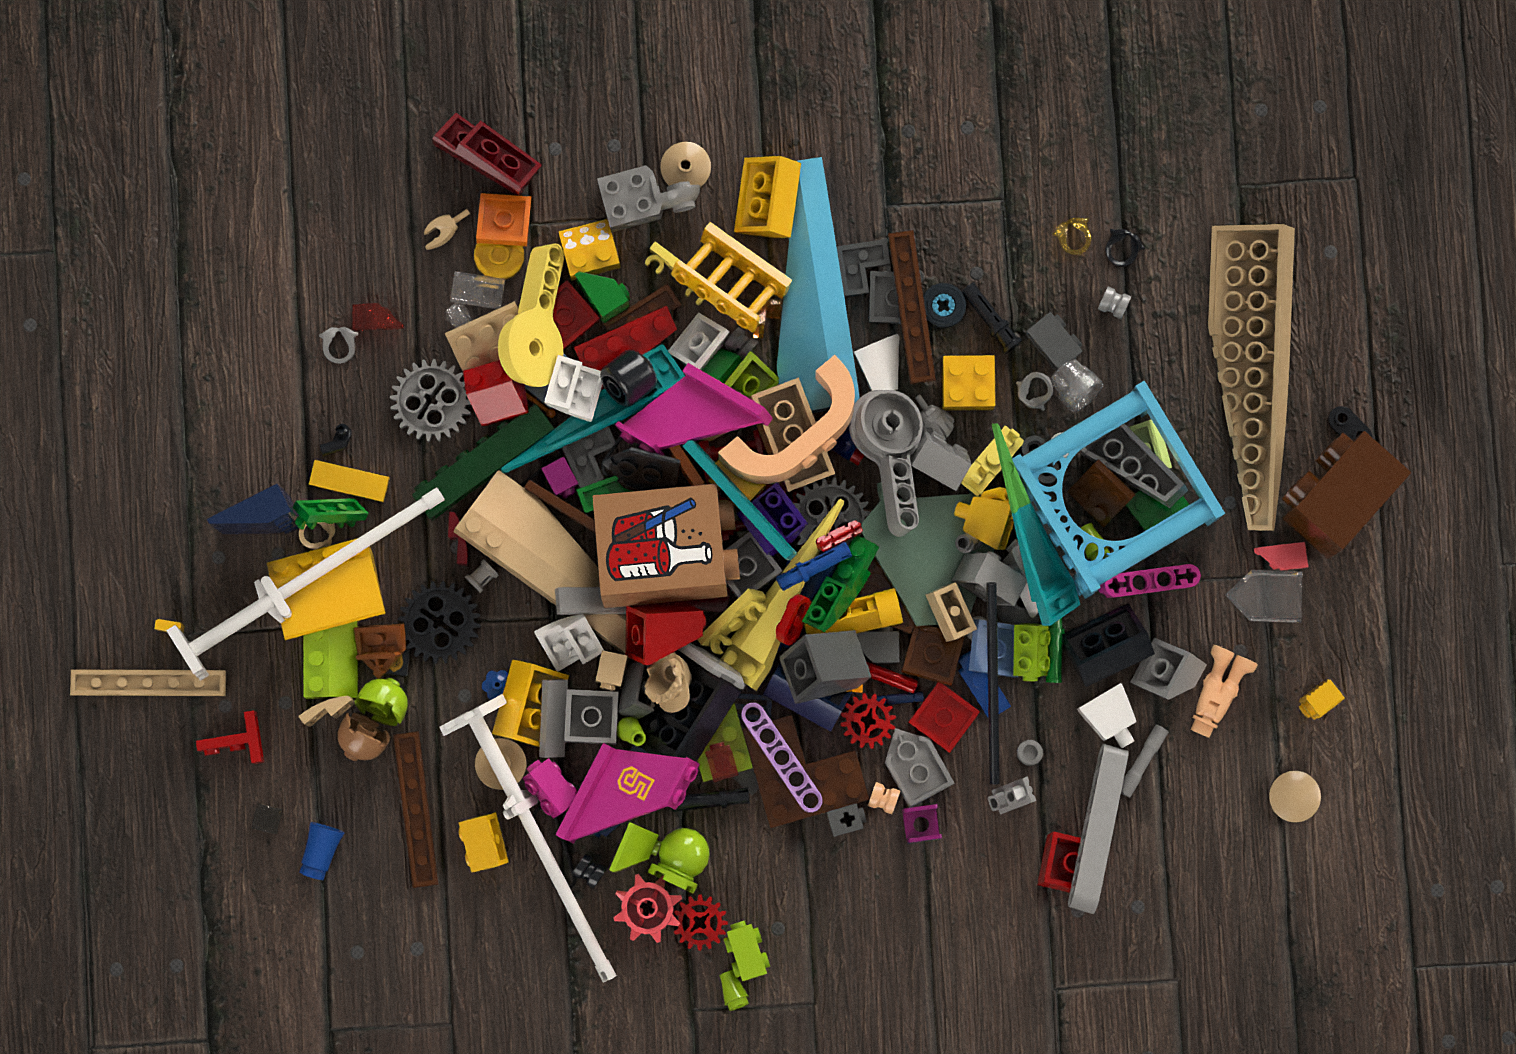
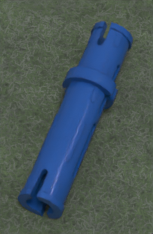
[776,541,852,591]

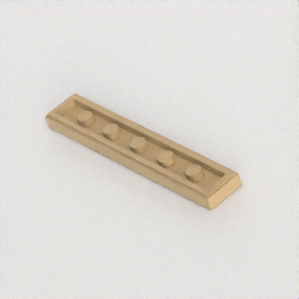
[70,670,226,696]

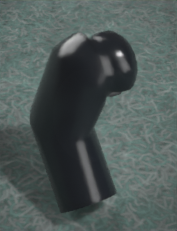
[320,424,352,457]

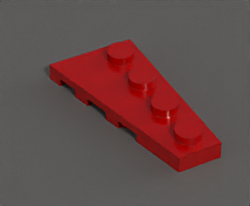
[573,306,677,388]

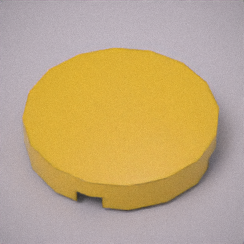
[474,243,524,281]

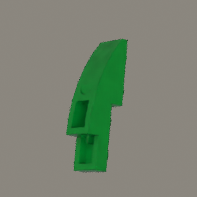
[802,536,880,632]

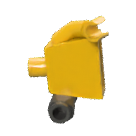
[954,487,1014,553]

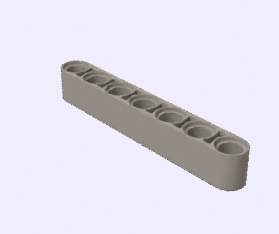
[1068,744,1129,914]

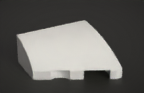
[854,334,900,391]

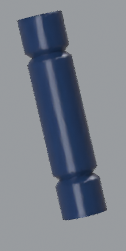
[877,691,924,705]

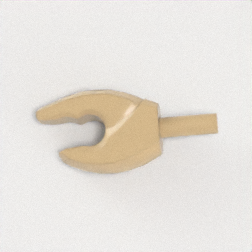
[424,209,470,250]

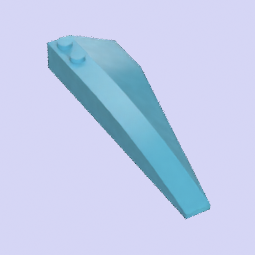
[777,157,860,413]

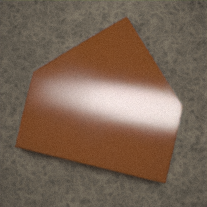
[354,624,406,679]

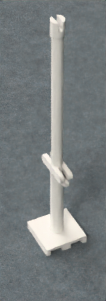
[166,487,445,681]
[439,694,617,983]

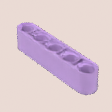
[741,703,822,813]

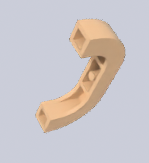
[718,355,855,484]

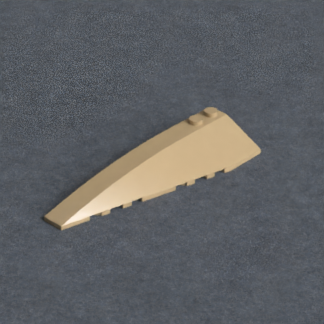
[454,470,637,662]

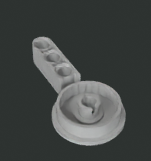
[849,390,923,537]

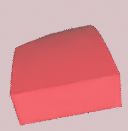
[1254,542,1308,571]

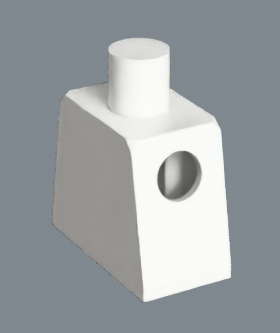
[1077,683,1136,749]

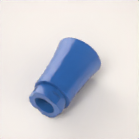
[300,822,345,880]

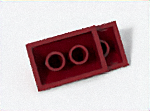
[432,113,542,196]

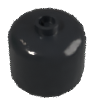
[600,349,657,407]

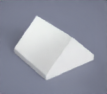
[668,312,730,370]

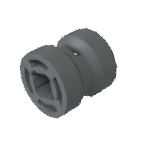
[723,327,759,361]

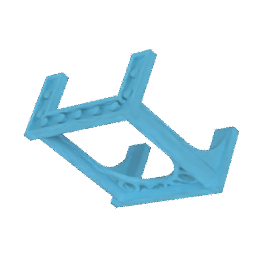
[1012,381,1225,599]

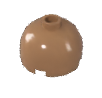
[337,713,391,761]

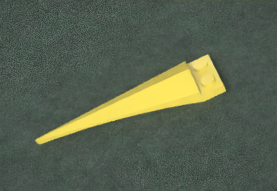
[721,499,844,691]

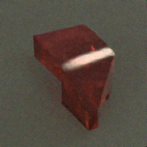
[352,303,404,331]

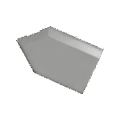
[678,643,745,689]
[885,728,955,808]

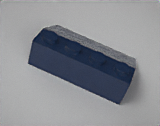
[207,484,299,534]

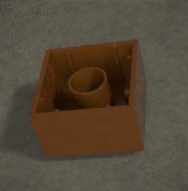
[1281,431,1412,559]

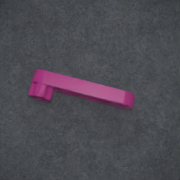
[1099,564,1201,598]

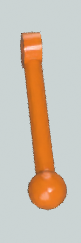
[526,392,556,418]

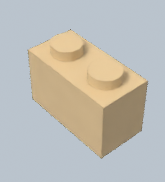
[925,582,977,642]
[596,650,629,692]

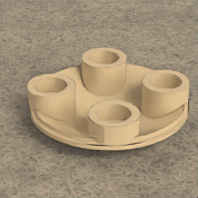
[1269,771,1321,822]

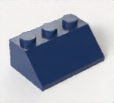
[763,662,852,732]

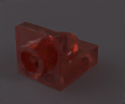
[705,742,739,782]

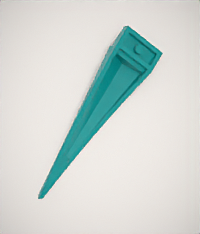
[501,344,685,473]

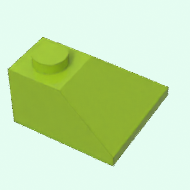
[609,822,661,873]

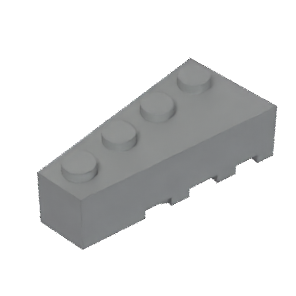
[1079,423,1188,508]

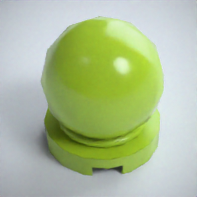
[648,828,710,894]

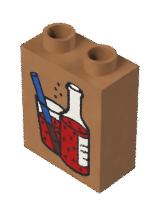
[593,484,740,608]

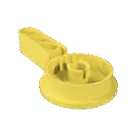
[498,243,564,387]

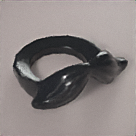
[1105,229,1145,266]

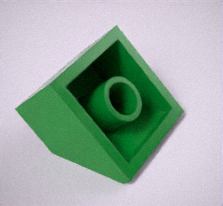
[575,272,631,324]

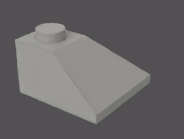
[1130,638,1207,700]

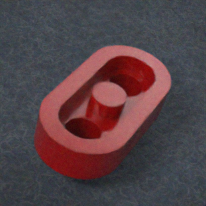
[776,594,812,645]

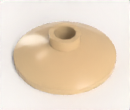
[660,142,711,188]
[475,738,527,790]

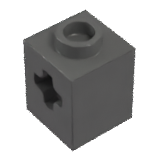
[826,803,867,837]

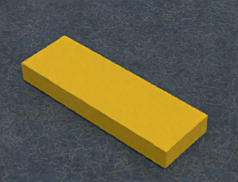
[309,460,390,503]

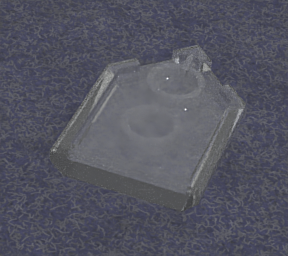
[1225,570,1303,623]

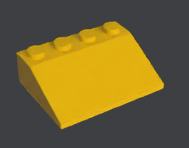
[267,538,385,640]

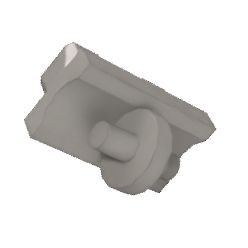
[988,776,1037,814]

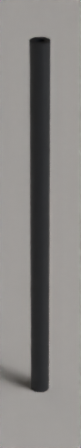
[986,582,1000,785]

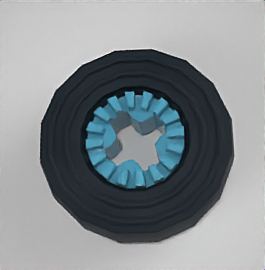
[923,283,966,329]

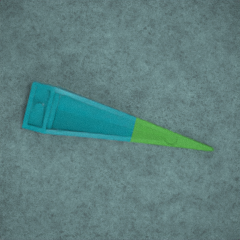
[992,424,1080,626]

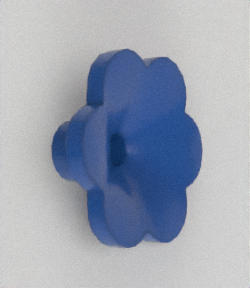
[482,670,508,700]

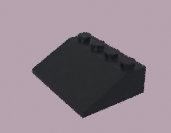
[638,650,742,762]

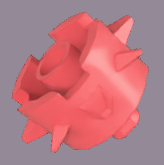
[613,874,682,943]

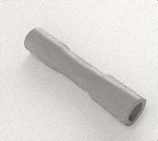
[1121,724,1169,798]

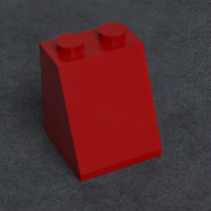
[625,602,706,665]

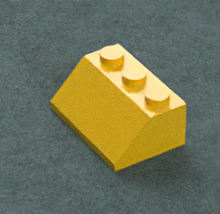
[734,156,801,238]
[492,660,569,747]

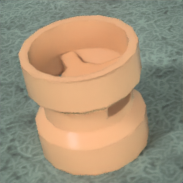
[868,782,900,814]

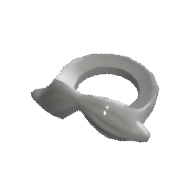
[319,327,358,364]
[1016,372,1053,411]

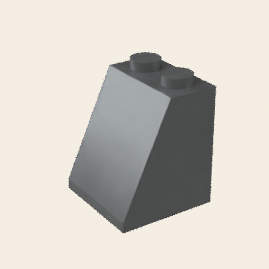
[779,630,871,704]

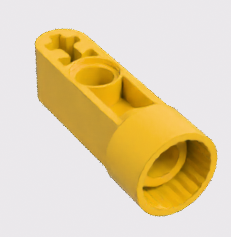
[804,588,903,634]

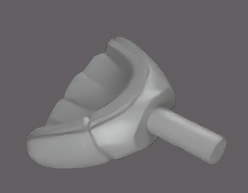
[915,395,954,438]

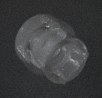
[1051,359,1104,413]

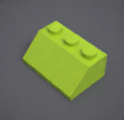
[303,621,358,699]

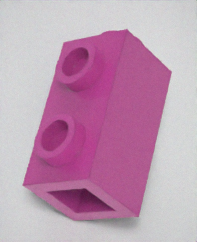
[522,758,577,819]

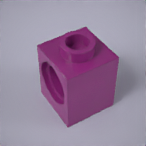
[541,457,579,499]

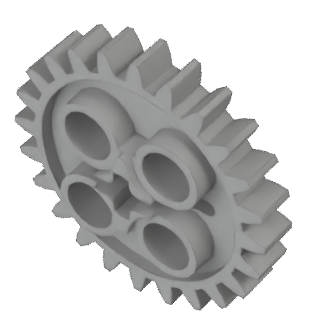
[390,359,471,442]

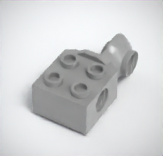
[597,165,700,232]

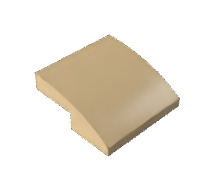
[298,696,355,727]

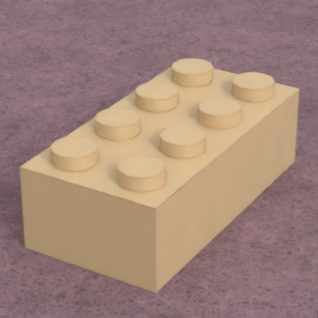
[748,377,835,493]

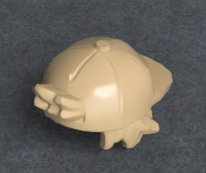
[644,652,692,713]

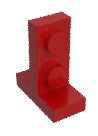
[196,710,264,764]

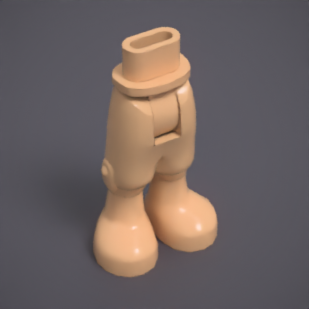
[1191,645,1258,738]

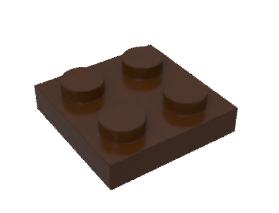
[1067,459,1135,528]
[902,624,965,686]

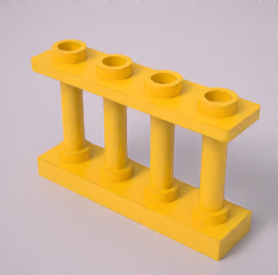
[671,222,792,332]

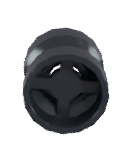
[572,854,607,889]

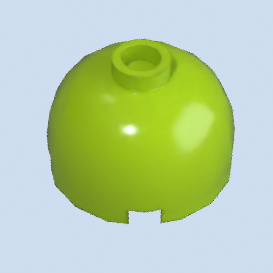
[354,678,408,726]

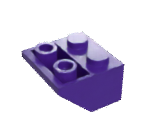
[737,482,808,556]

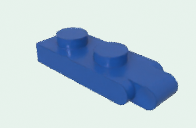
[958,651,1011,718]

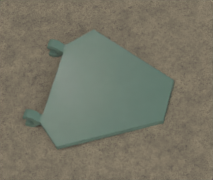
[861,482,995,626]

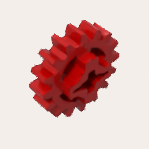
[840,693,896,749]
[674,895,728,951]

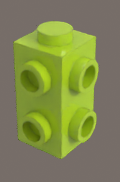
[1013,623,1051,681]
[723,920,770,981]

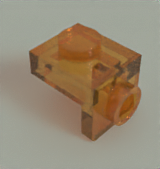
[753,298,782,338]

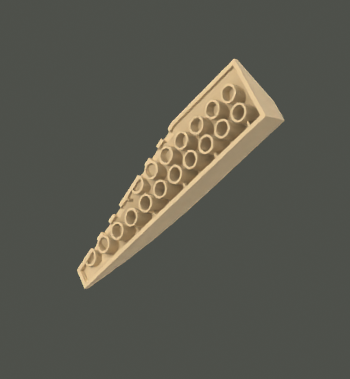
[1208,224,1295,531]

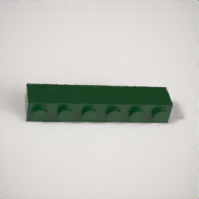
[412,404,554,521]

